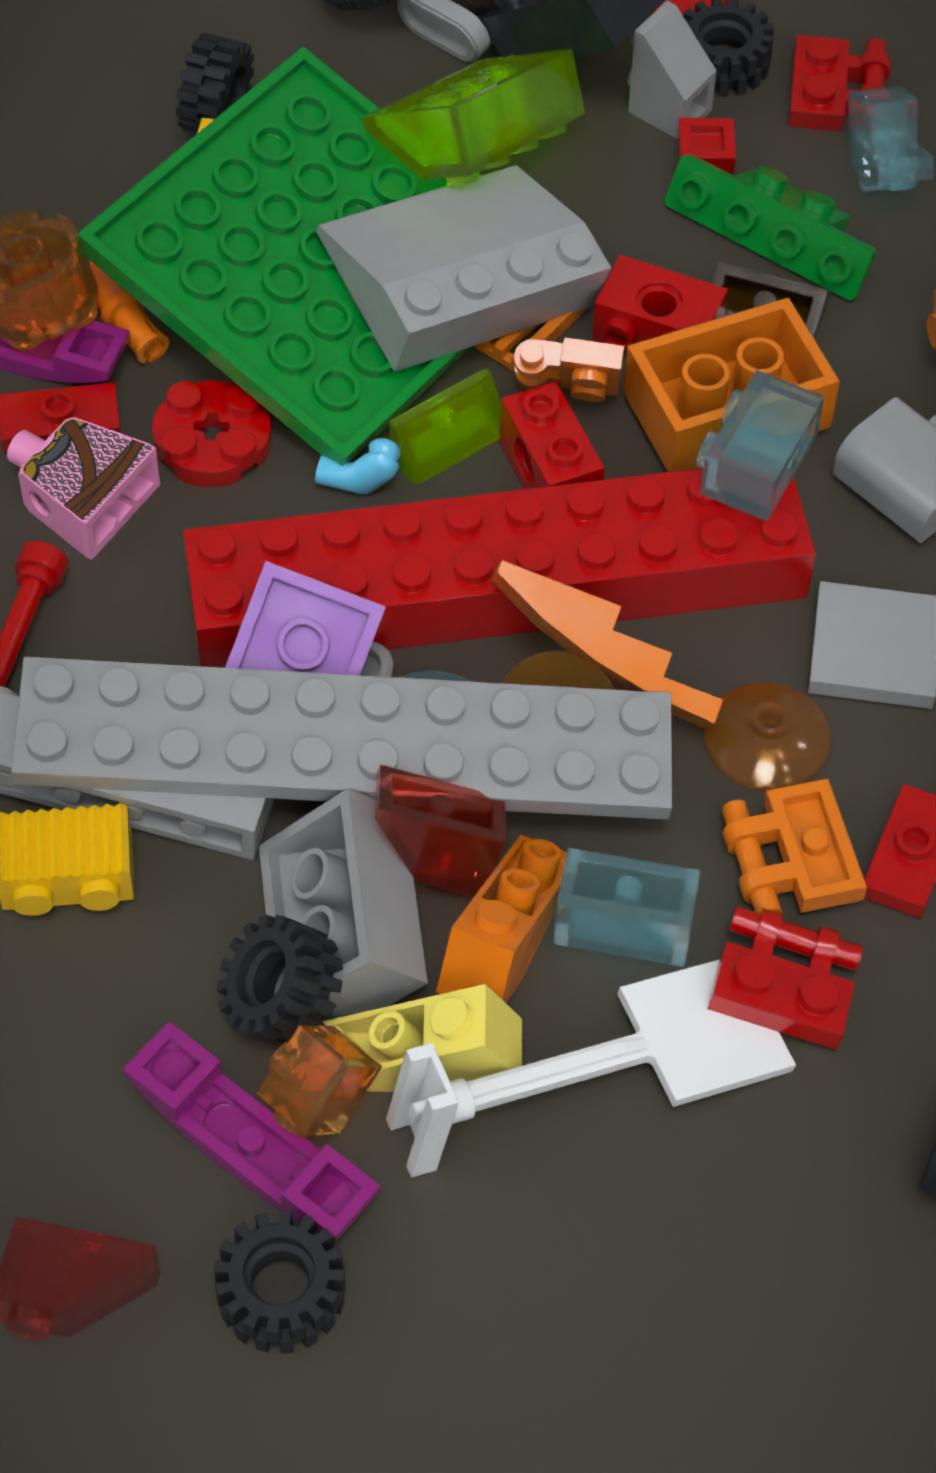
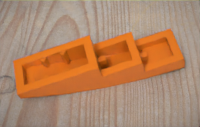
[491,560,723,729]

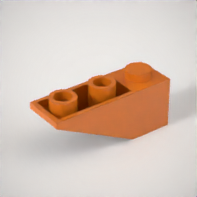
[436,834,580,1004]

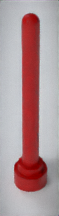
[0,541,69,687]

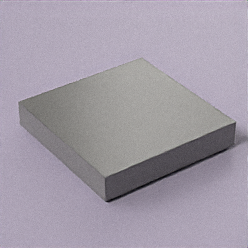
[808,581,936,709]

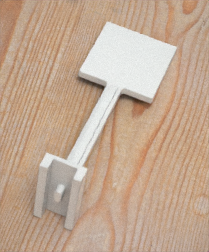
[386,959,796,1178]

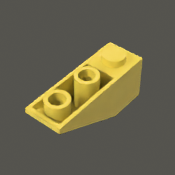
[302,984,522,1092]

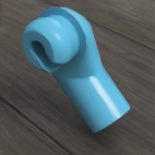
[315,438,401,495]

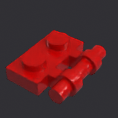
[788,35,891,132]
[707,906,863,1050]

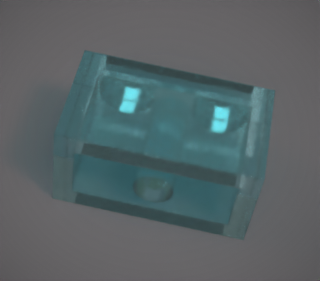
[696,370,824,521]
[553,848,701,967]

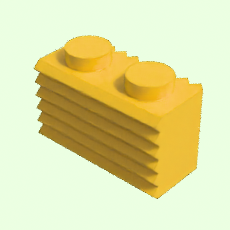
[0,803,135,916]

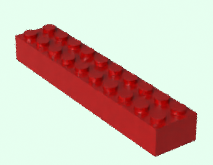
[183,458,816,668]

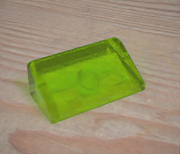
[390,368,501,485]

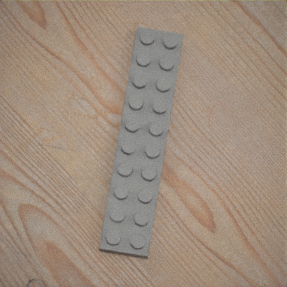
[11,657,672,820]

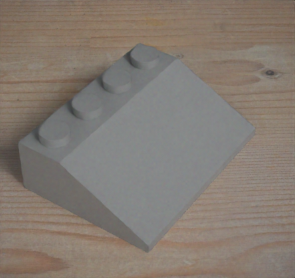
[316,165,611,372]

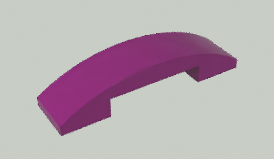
[0,307,130,383]
[123,1021,381,1242]

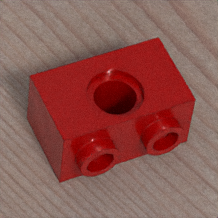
[592,255,728,352]
[499,381,605,489]

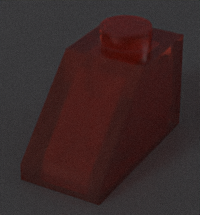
[375,765,506,896]
[0,1217,160,1340]

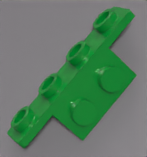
[664,154,877,300]

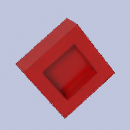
[677,118,736,174]

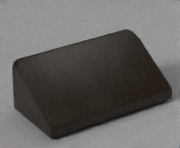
[711,261,829,340]

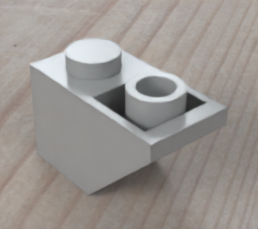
[627,1,717,139]

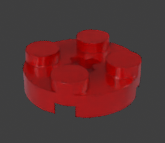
[152,381,272,487]

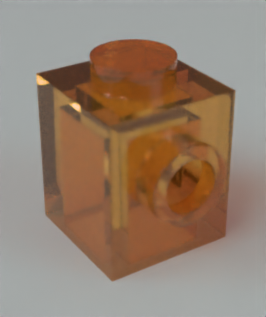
[256,1025,382,1138]

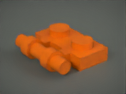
[514,337,624,402]
[721,779,867,914]

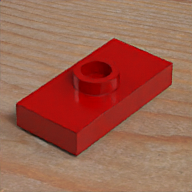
[0,382,121,453]
[864,783,936,919]

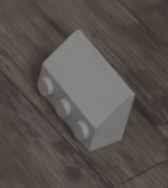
[259,788,428,1017]

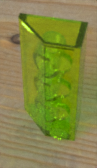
[361,49,585,186]

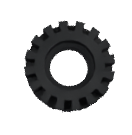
[683,0,774,97]
[176,33,254,134]
[217,914,343,1047]
[214,1210,345,1354]

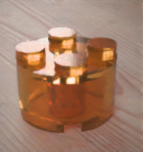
[0,210,98,350]

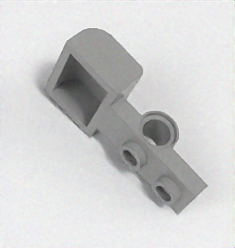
[832,397,936,543]

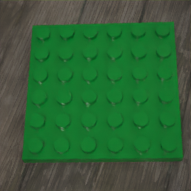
[74,46,471,466]

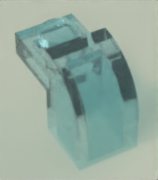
[849,86,933,192]

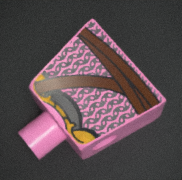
[7,417,160,560]

